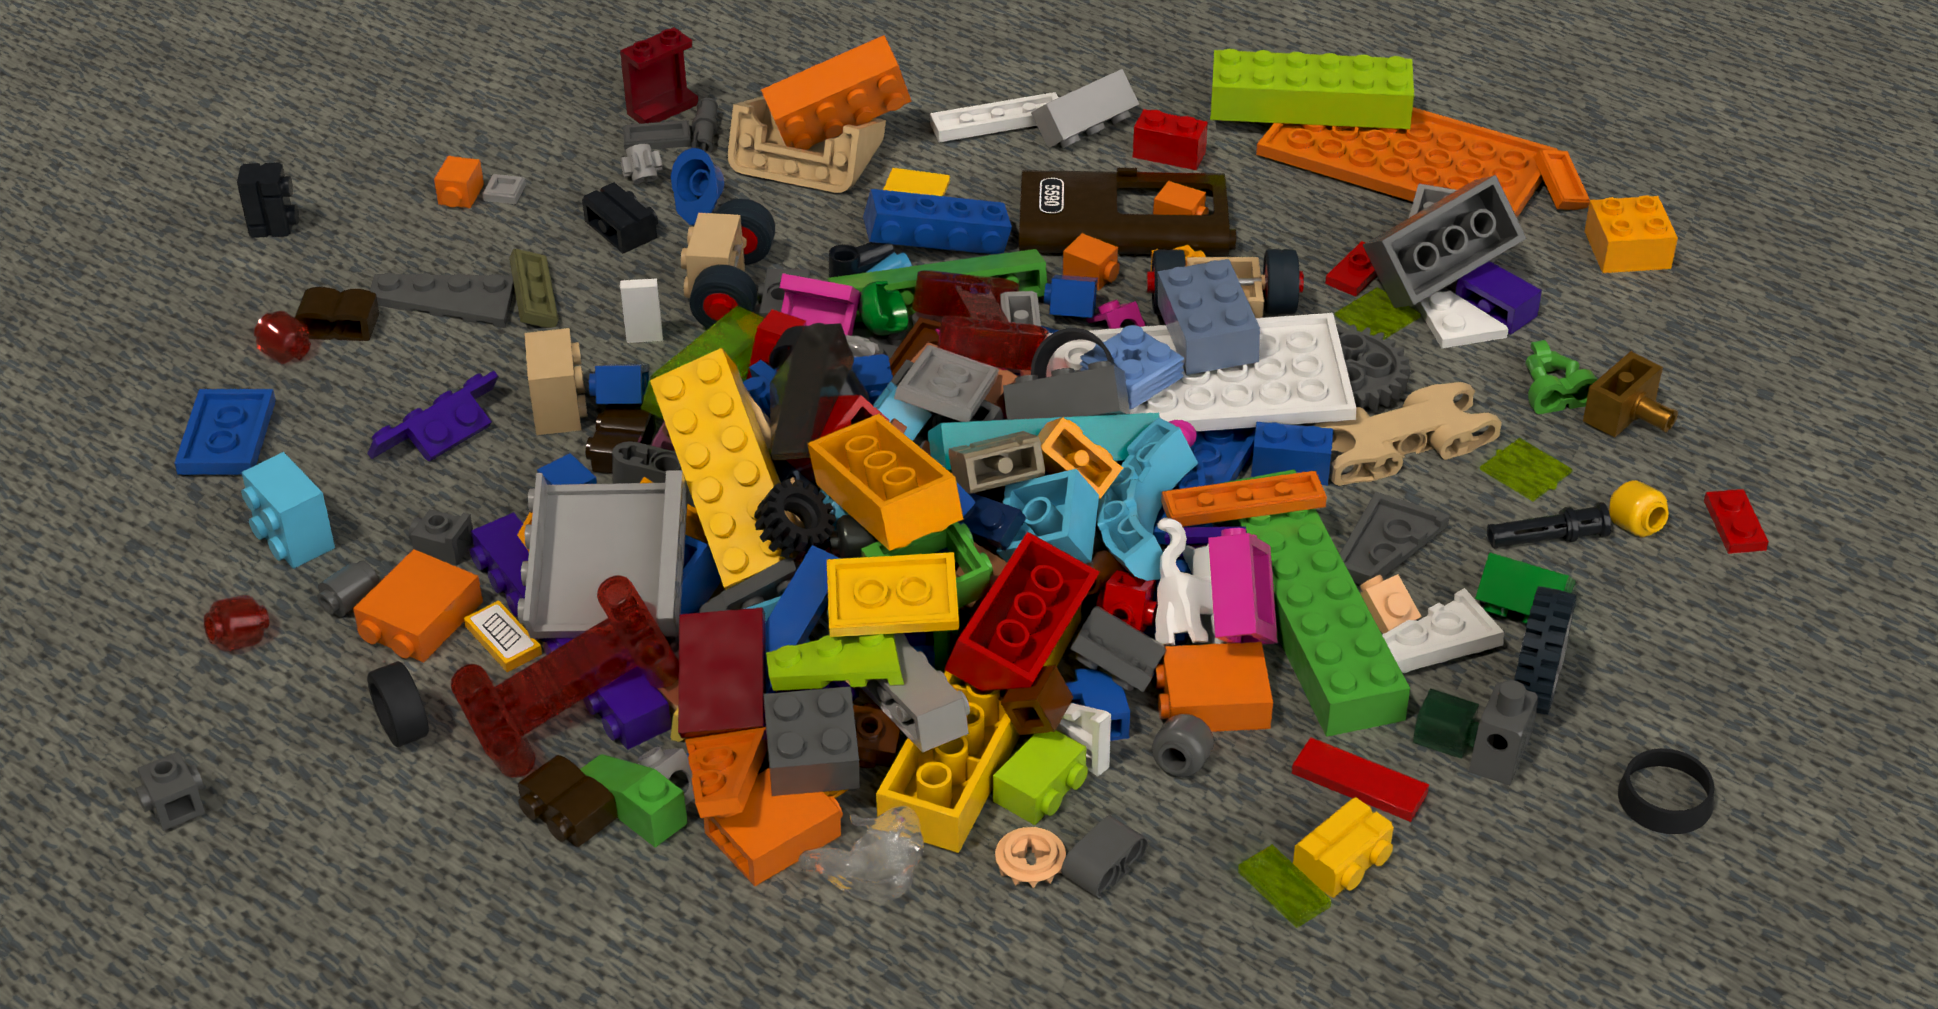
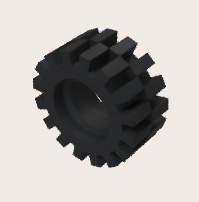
[754,479,836,560]

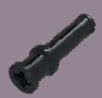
[1487,502,1611,549]

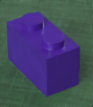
[1455,261,1542,335]

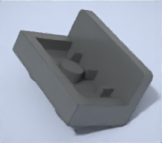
[1070,606,1166,692]

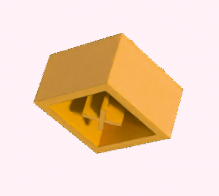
[1584,195,1678,273]

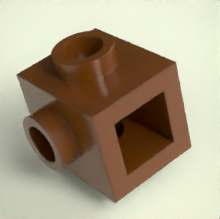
[853,703,901,768]

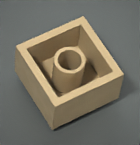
[525,328,588,435]

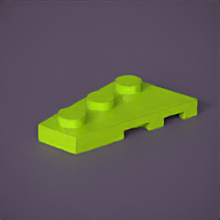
[766,634,904,691]

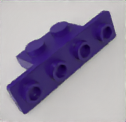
[367,371,499,461]

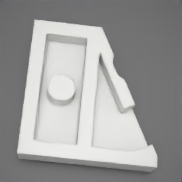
[1056,703,1111,777]

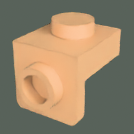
[1359,574,1422,634]

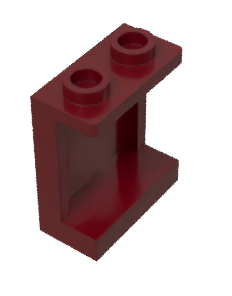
[620,27,699,124]

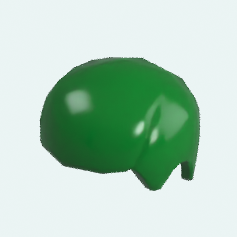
[858,281,909,336]

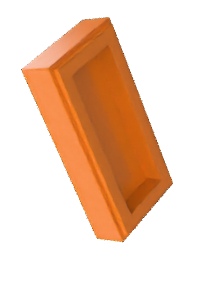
[1533,150,1590,210]

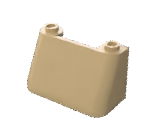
[728,96,886,193]

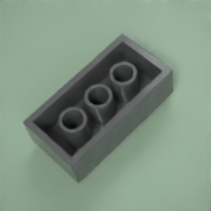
[1363,175,1527,308]

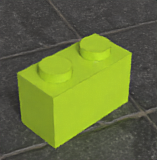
[993,730,1088,825]

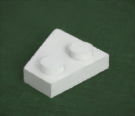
[1416,291,1508,349]

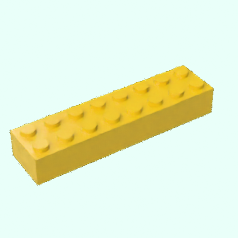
[876,604,1082,853]

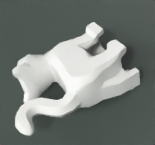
[1155,518,1227,646]

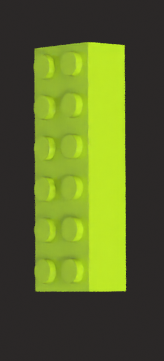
[1210,49,1414,129]

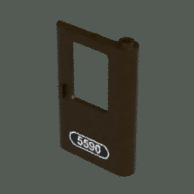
[1019,168,1236,257]

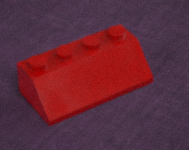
[944,531,1100,691]

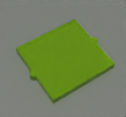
[1334,287,1421,340]
[1480,438,1573,502]

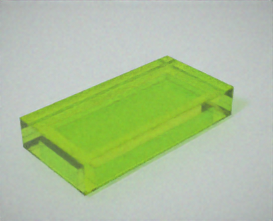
[1238,844,1331,928]

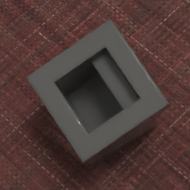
[409,509,473,566]

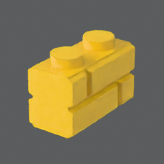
[1292,797,1394,898]

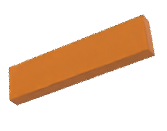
[1161,471,1327,527]

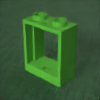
[861,522,994,608]

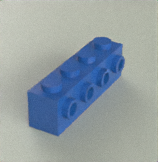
[863,189,1012,254]

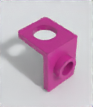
[1086,299,1145,329]

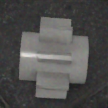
[620,144,663,184]

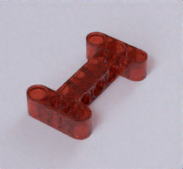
[912,270,1049,371]
[451,575,679,778]

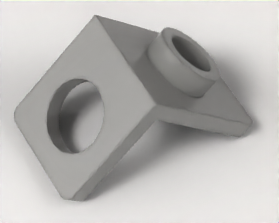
[638,746,695,805]

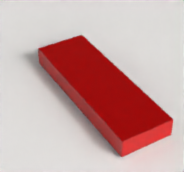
[1291,737,1429,822]

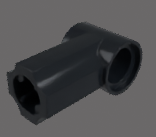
[829,242,896,278]

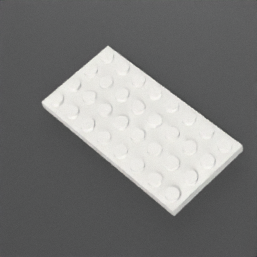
[1042,313,1357,431]

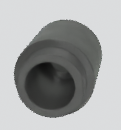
[317,561,380,617]

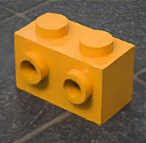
[1038,417,1123,499]

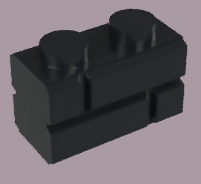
[237,162,299,238]
[582,182,658,253]

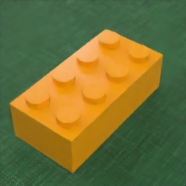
[807,414,963,551]

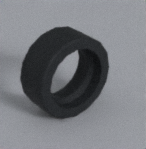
[367,661,429,747]

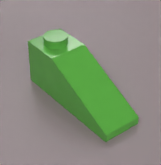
[580,754,688,848]

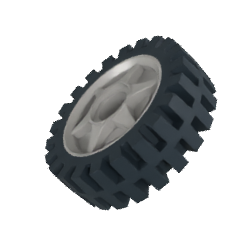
[1515,586,1577,715]

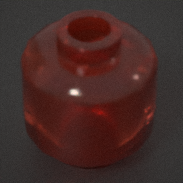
[254,311,311,364]
[204,595,270,651]

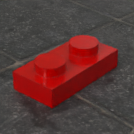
[1704,489,1769,554]

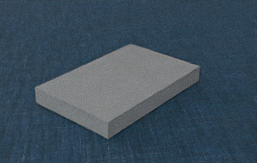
[894,345,999,422]

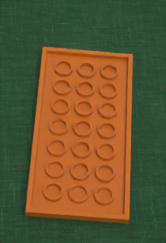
[1256,107,1558,218]

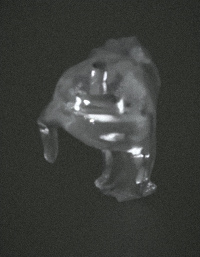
[798,806,924,903]

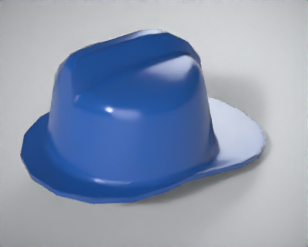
[671,148,725,226]

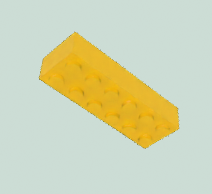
[650,348,805,590]

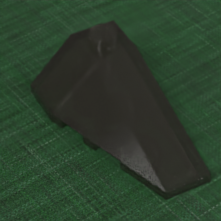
[770,323,854,460]

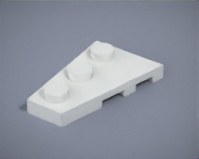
[1382,588,1504,673]

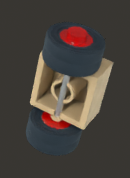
[681,199,775,332]
[1146,249,1304,318]

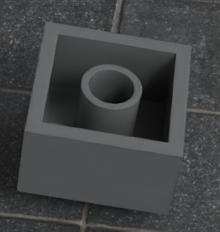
[763,686,860,796]

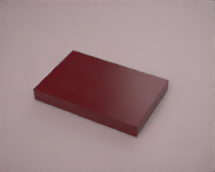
[678,607,766,738]

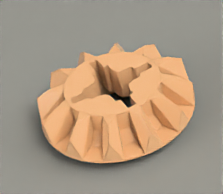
[995,827,1066,889]

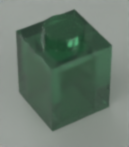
[1413,688,1479,759]

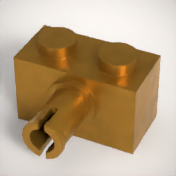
[1583,351,1678,438]

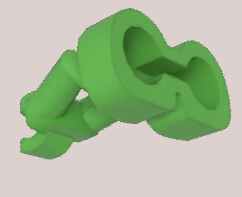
[1525,340,1598,414]

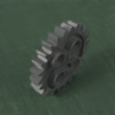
[1336,324,1411,411]

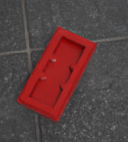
[1325,241,1377,297]

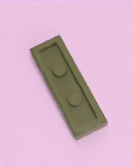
[509,249,559,328]

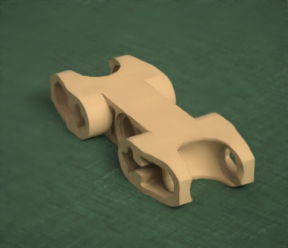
[1313,382,1502,486]

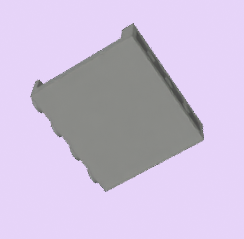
[518,470,688,638]

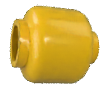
[1609,480,1669,537]

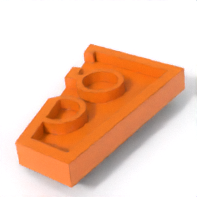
[685,727,768,818]

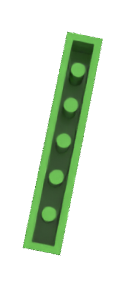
[828,249,1047,323]

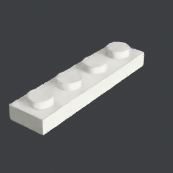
[930,92,1059,142]

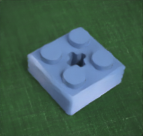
[1080,325,1184,410]

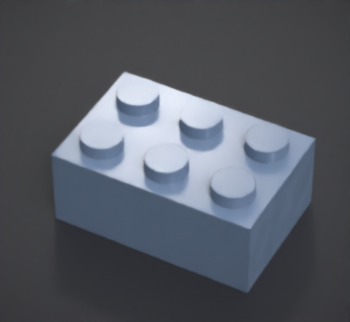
[1157,259,1260,375]

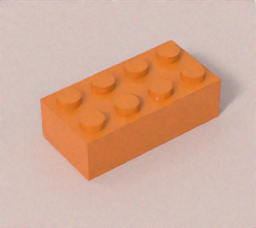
[761,35,912,150]

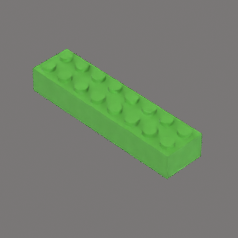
[1221,469,1410,737]

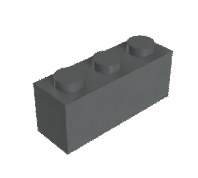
[1003,361,1130,420]

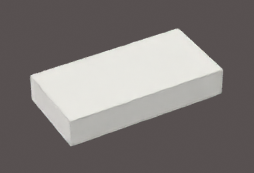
[620,278,663,343]

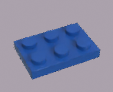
[174,389,276,475]

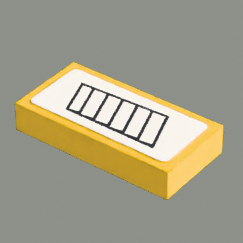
[464,600,542,672]

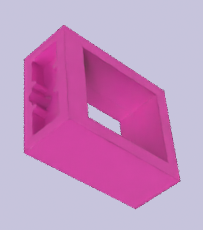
[1208,528,1278,645]

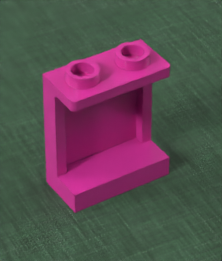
[779,273,861,363]

